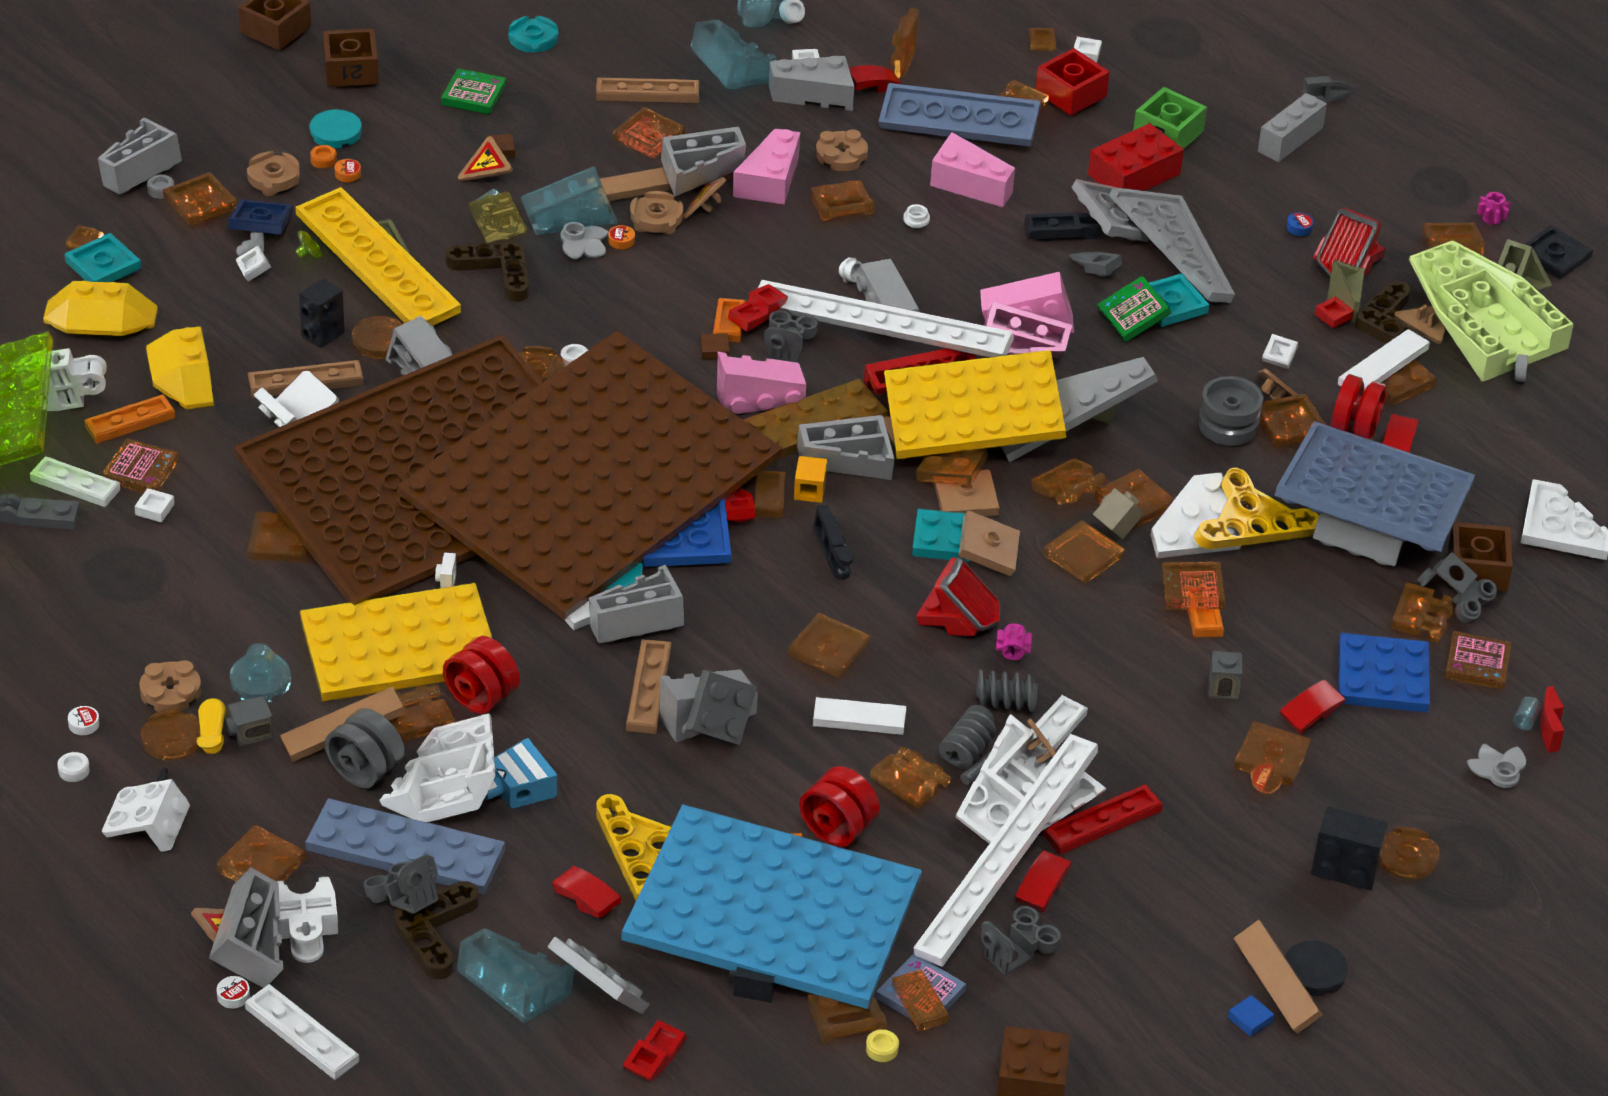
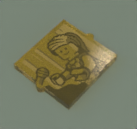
[468,191,527,243]

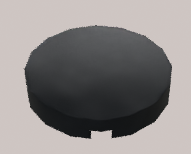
[1285,940,1348,996]

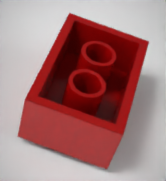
[1088,123,1184,191]

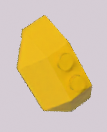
[43,281,158,336]
[146,326,214,409]

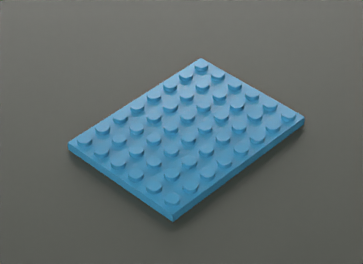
[621,804,922,1009]

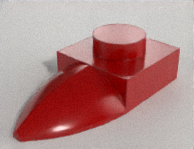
[725,488,756,523]

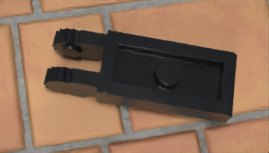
[1024,212,1102,240]
[813,505,854,580]

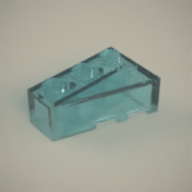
[691,19,776,89]
[521,166,618,235]
[457,928,575,1023]

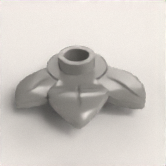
[561,222,608,259]
[1467,744,1526,788]

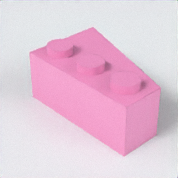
[733,129,800,205]
[930,132,1015,207]
[980,272,1074,333]
[975,302,1072,359]
[716,352,806,414]

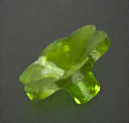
[295,230,323,258]

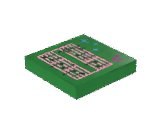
[441,68,507,115]
[1097,276,1171,342]

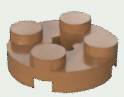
[816,129,868,171]
[247,151,300,196]
[630,191,683,234]
[139,660,201,713]

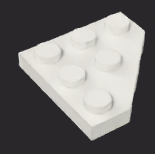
[1150,473,1241,558]
[1521,479,1608,560]

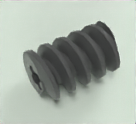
[976,669,1039,712]
[937,705,997,770]

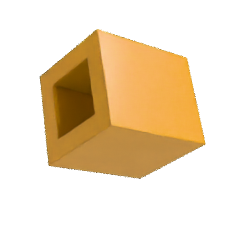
[794,456,827,503]

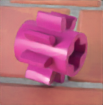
[1477,192,1511,225]
[996,624,1032,660]

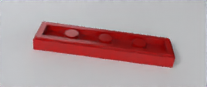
[1042,784,1163,855]

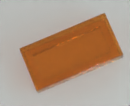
[755,471,786,518]
[892,969,949,1031]

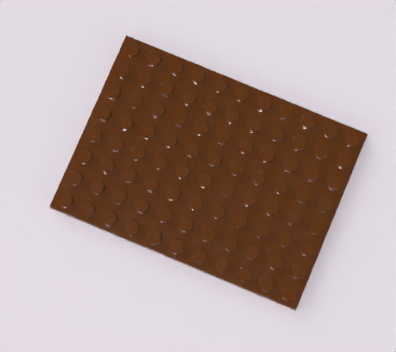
[397,330,782,620]
[234,334,543,605]

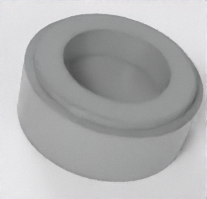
[147,175,174,199]
[1514,354,1528,382]

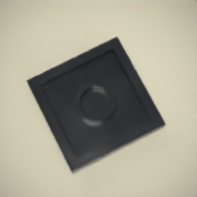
[1525,225,1593,279]

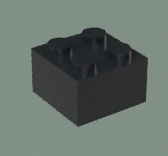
[1311,806,1388,891]

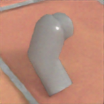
[236,231,264,257]

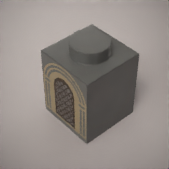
[1208,651,1242,699]
[225,696,274,747]

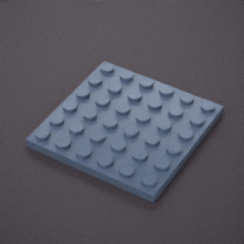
[1274,421,1475,552]

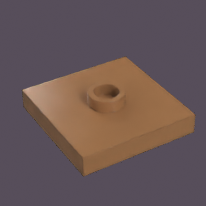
[933,470,1000,516]
[958,510,1020,576]

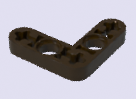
[446,242,529,302]
[1355,281,1427,355]
[394,881,479,979]

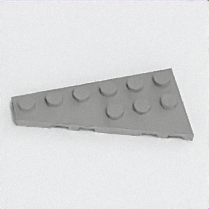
[1109,187,1235,303]
[1000,357,1158,462]

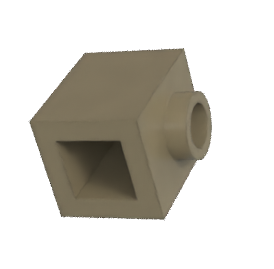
[1093,488,1144,539]

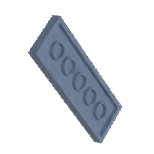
[878,83,1041,146]
[305,798,505,895]

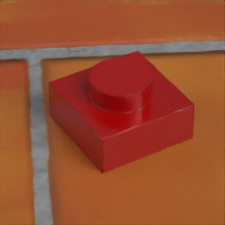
[1315,296,1354,328]

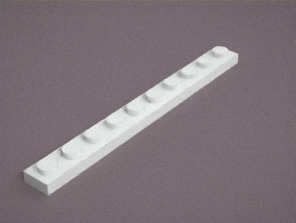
[758,280,1014,357]
[914,734,1098,967]

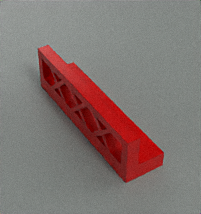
[863,348,976,394]

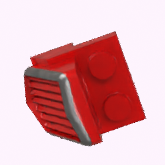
[1313,208,1386,277]
[916,557,1000,636]

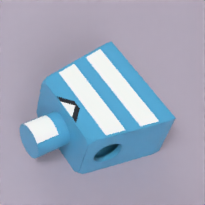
[484,738,557,808]

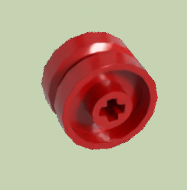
[1331,374,1387,440]
[443,635,520,714]
[799,766,880,847]

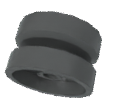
[1198,376,1264,446]
[325,708,404,788]

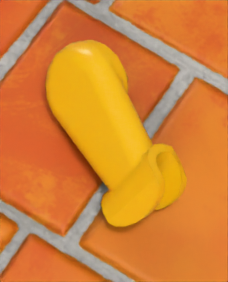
[197,698,227,754]

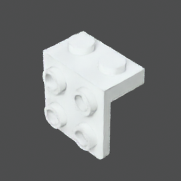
[254,371,339,427]
[102,779,190,852]

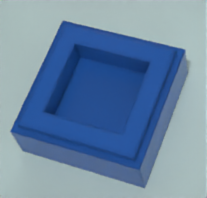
[1227,995,1274,1037]

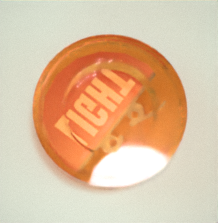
[1251,761,1282,794]

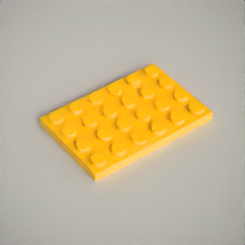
[884,350,1066,459]
[300,583,492,702]

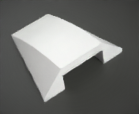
[380,714,495,822]
[956,714,1106,844]

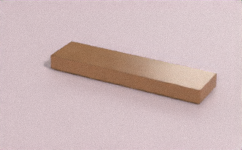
[596,78,699,103]
[248,360,363,398]
[626,639,671,734]
[280,687,405,762]
[1234,920,1323,1034]

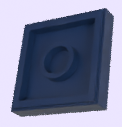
[228,199,293,235]

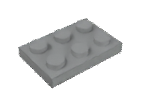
[1071,179,1149,242]
[548,937,650,1015]

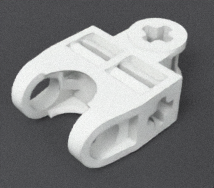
[18,348,107,411]
[277,877,338,963]

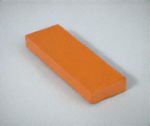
[85,394,175,444]

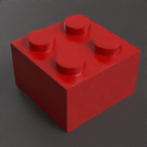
[1035,48,1110,115]

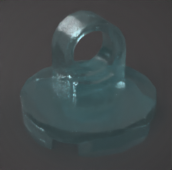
[738,0,784,29]
[230,643,291,703]

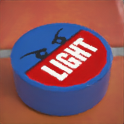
[1286,212,1314,236]

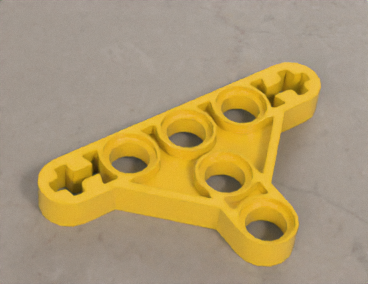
[1194,468,1319,549]
[596,794,672,901]

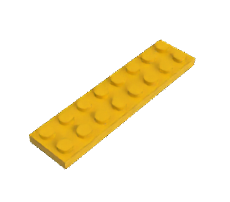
[296,187,461,326]

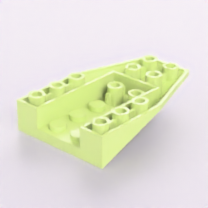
[1409,240,1574,382]

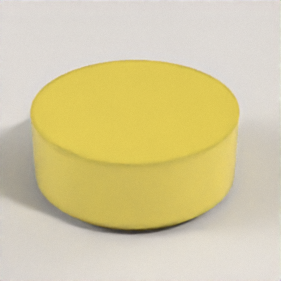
[866,1030,899,1062]

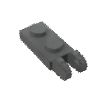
[0,493,80,530]

